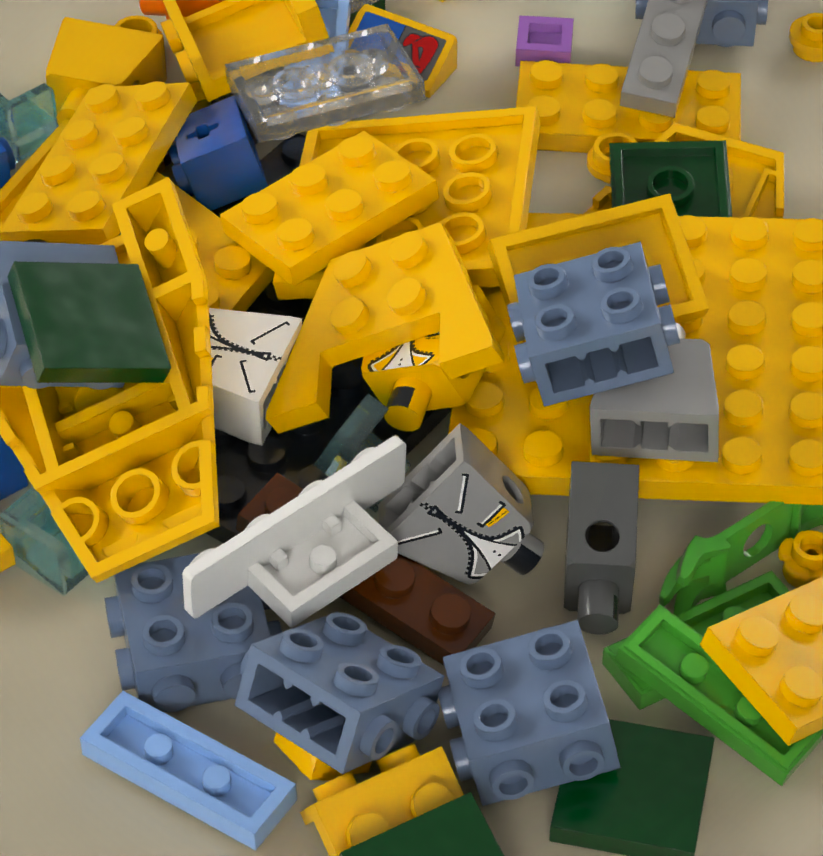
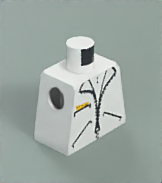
[209,308,302,446]

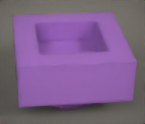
[515,15,574,67]

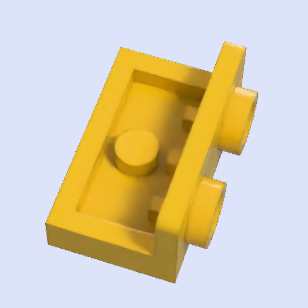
[300,743,464,856]

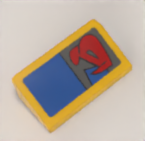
[346,4,457,98]

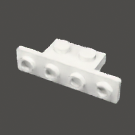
[182,435,406,629]

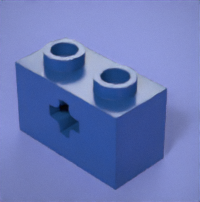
[168,96,268,211]

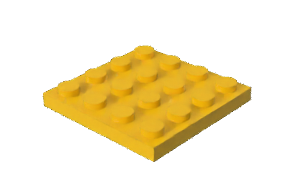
[273,106,540,300]

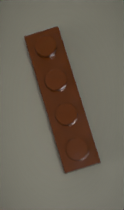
[236,472,496,666]

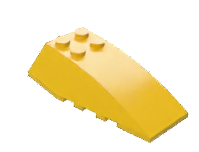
[0,177,219,583]

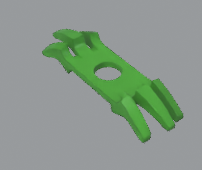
[659,501,823,615]

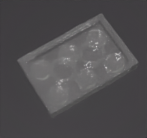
[225,23,426,143]

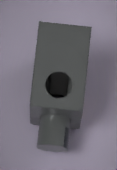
[563,461,639,635]

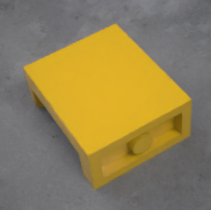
[160,0,333,102]

